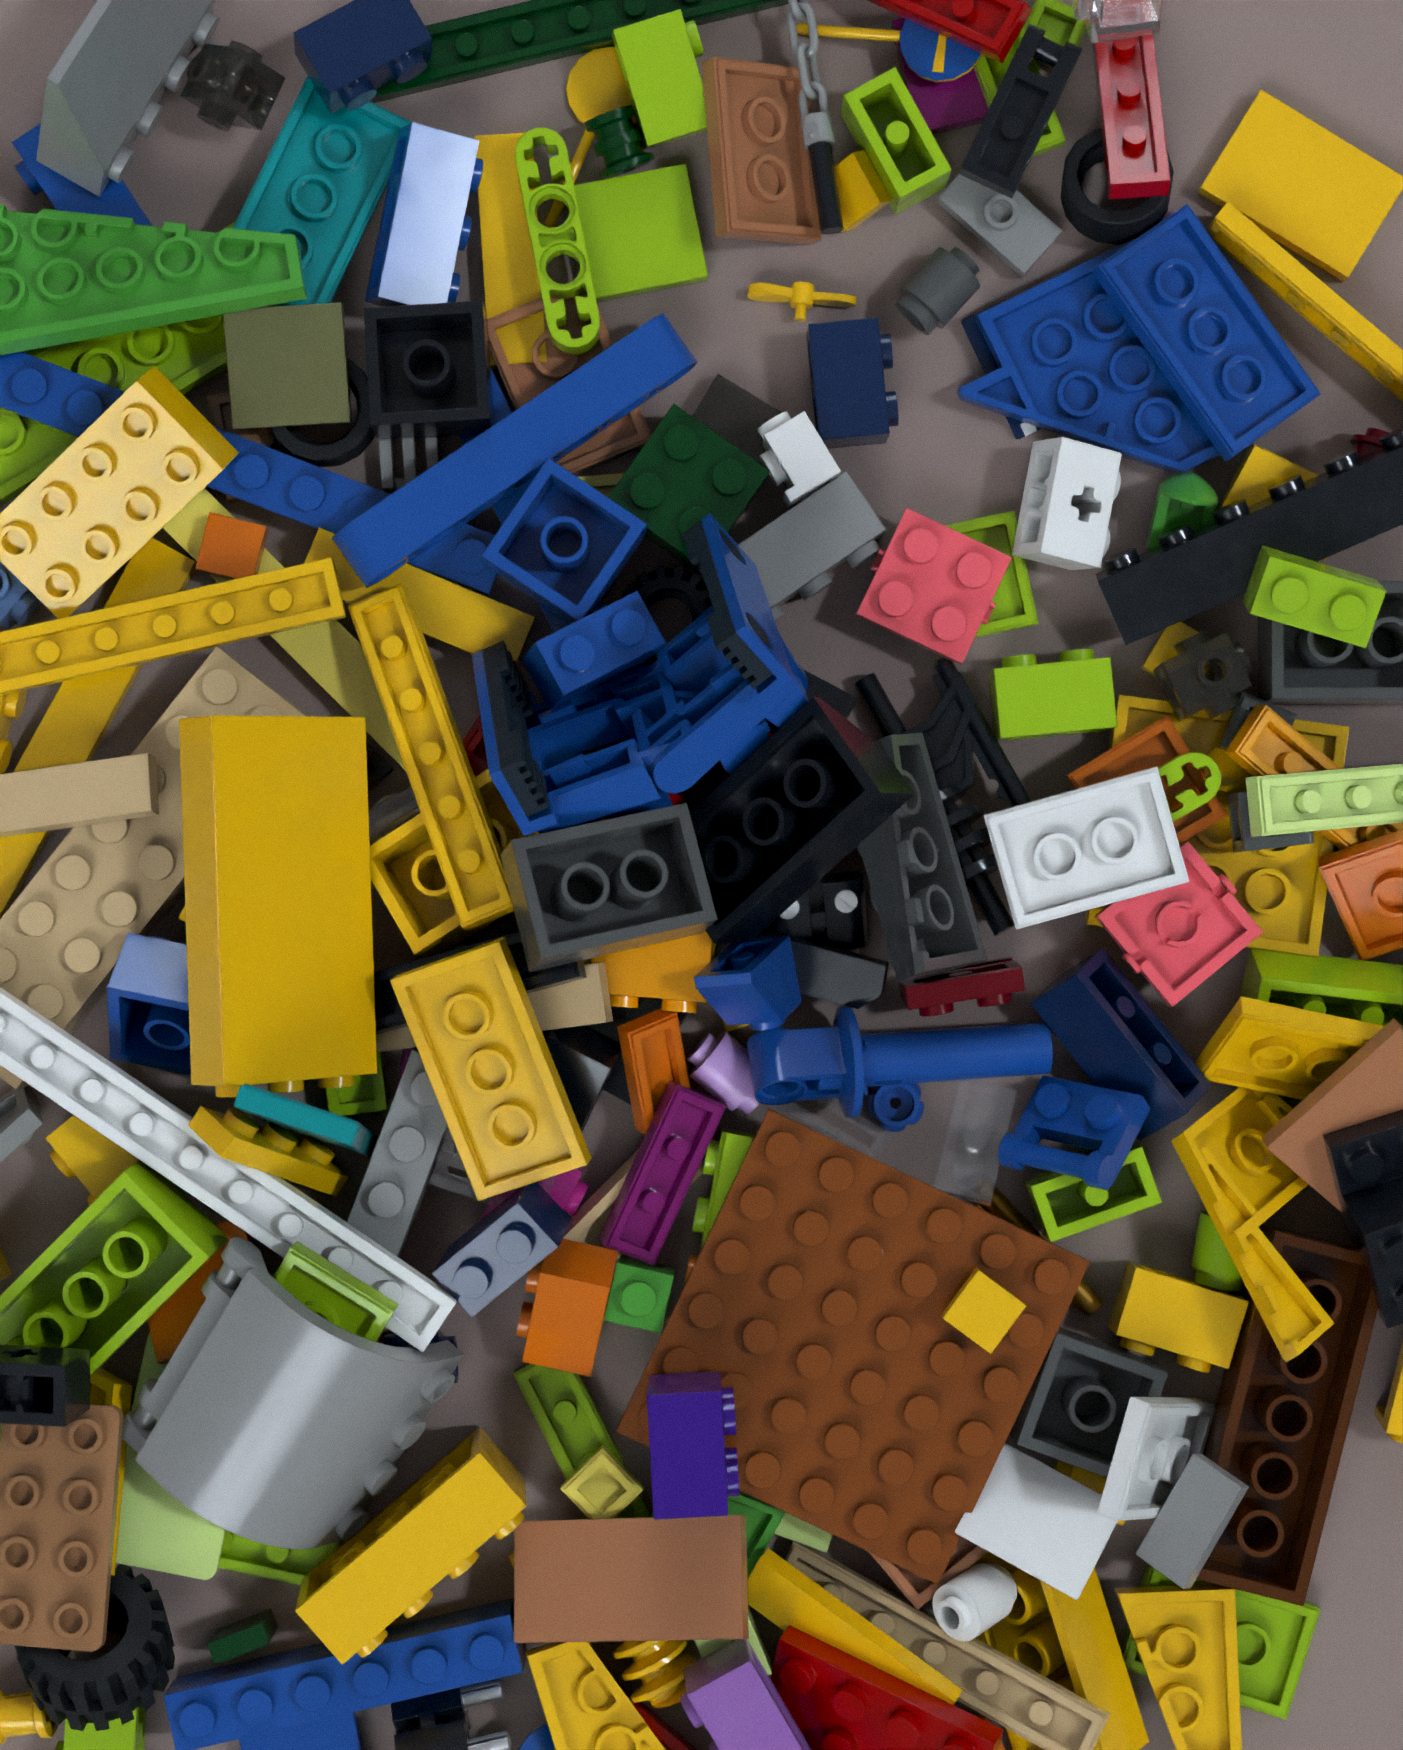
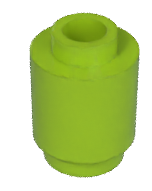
[1191,1210,1242,1291]

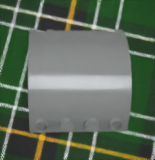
[122,1237,464,1549]

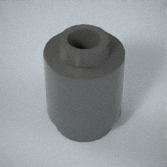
[895,247,980,335]

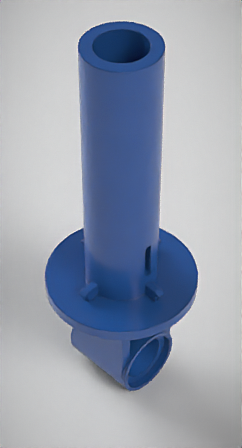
[747,1006,1053,1118]

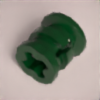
[584,105,655,179]

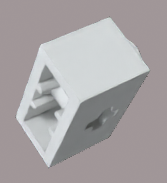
[1012,437,1122,570]

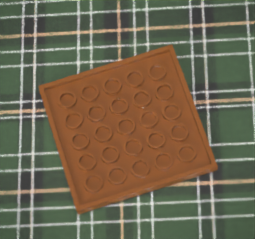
[616,1108,1090,1584]

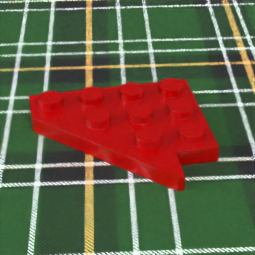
[770,1625,1004,1750]

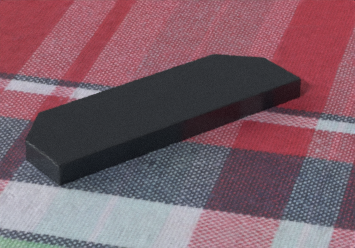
[754,929,889,1009]

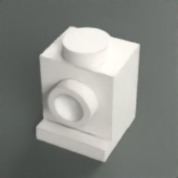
[757,411,841,510]

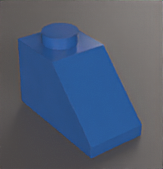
[694,936,802,1031]

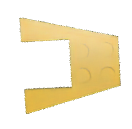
[1171,1087,1334,1362]

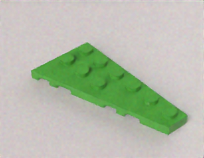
[0,204,308,355]

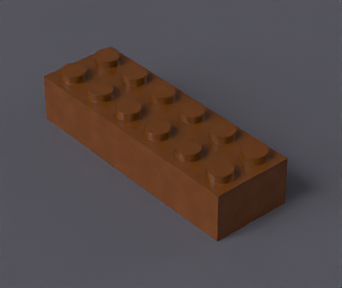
[1196,1224,1378,1606]

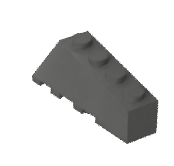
[856,733,987,984]

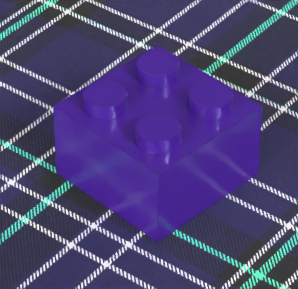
[647,1371,740,1520]

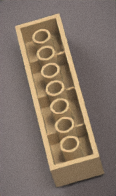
[0,646,308,1090]

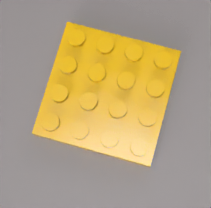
[1084,694,1350,957]

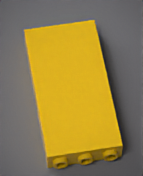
[179,715,377,1097]

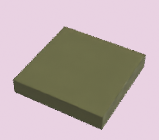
[223,302,352,430]

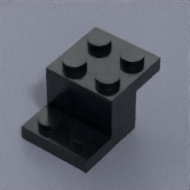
[1323,1110,1403,1329]

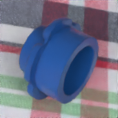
[867,1083,924,1132]

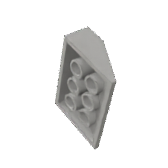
[36,0,219,197]

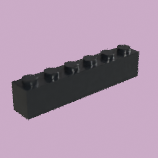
[1096,427,1403,645]

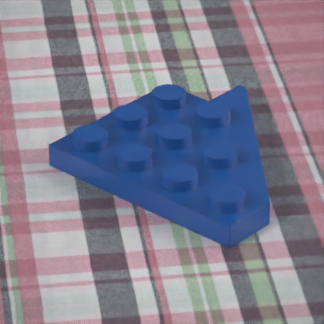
[956,239,1221,474]

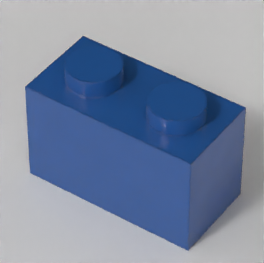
[521,591,666,710]

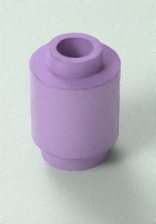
[687,1031,760,1116]

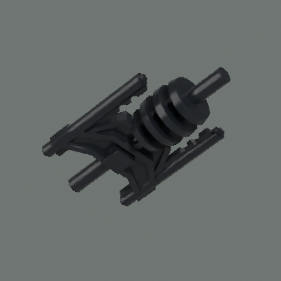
[855,657,1031,936]

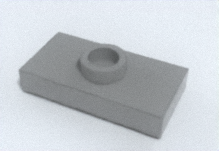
[936,174,1063,278]

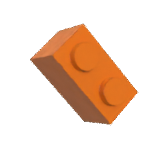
[516,1239,618,1377]

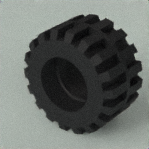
[15,1564,175,1731]

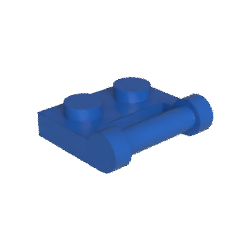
[998,1075,1151,1190]

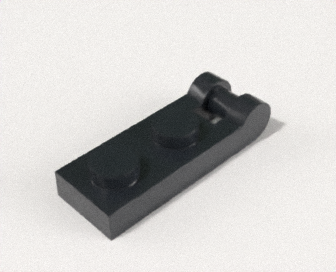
[959,24,1083,199]

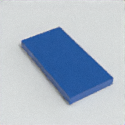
[1092,204,1321,462]

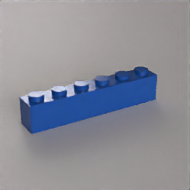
[163,1598,526,1750]

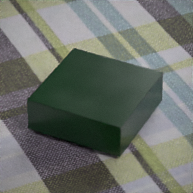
[207,1608,278,1664]

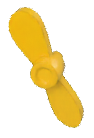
[747,281,857,322]

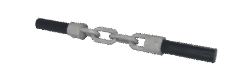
[787,0,844,234]

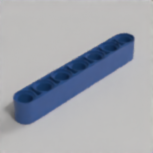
[332,313,698,588]

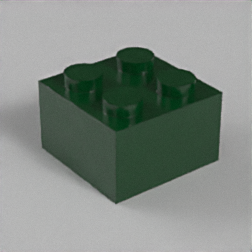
[608,404,770,575]

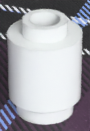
[932,1563,1017,1642]

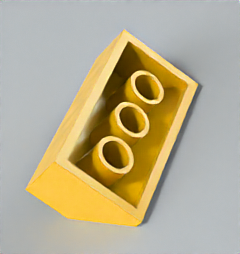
[966,1551,1149,1750]

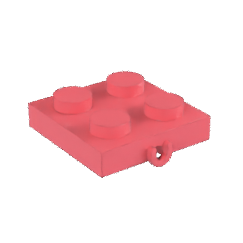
[855,508,1012,665]
[1094,841,1263,1007]

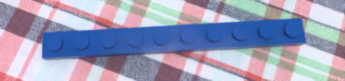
[0,352,497,595]

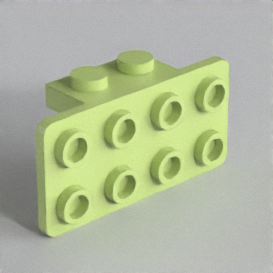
[116,1332,226,1580]

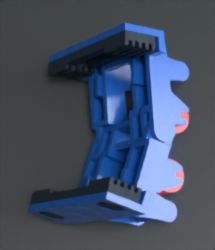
[472,513,809,836]

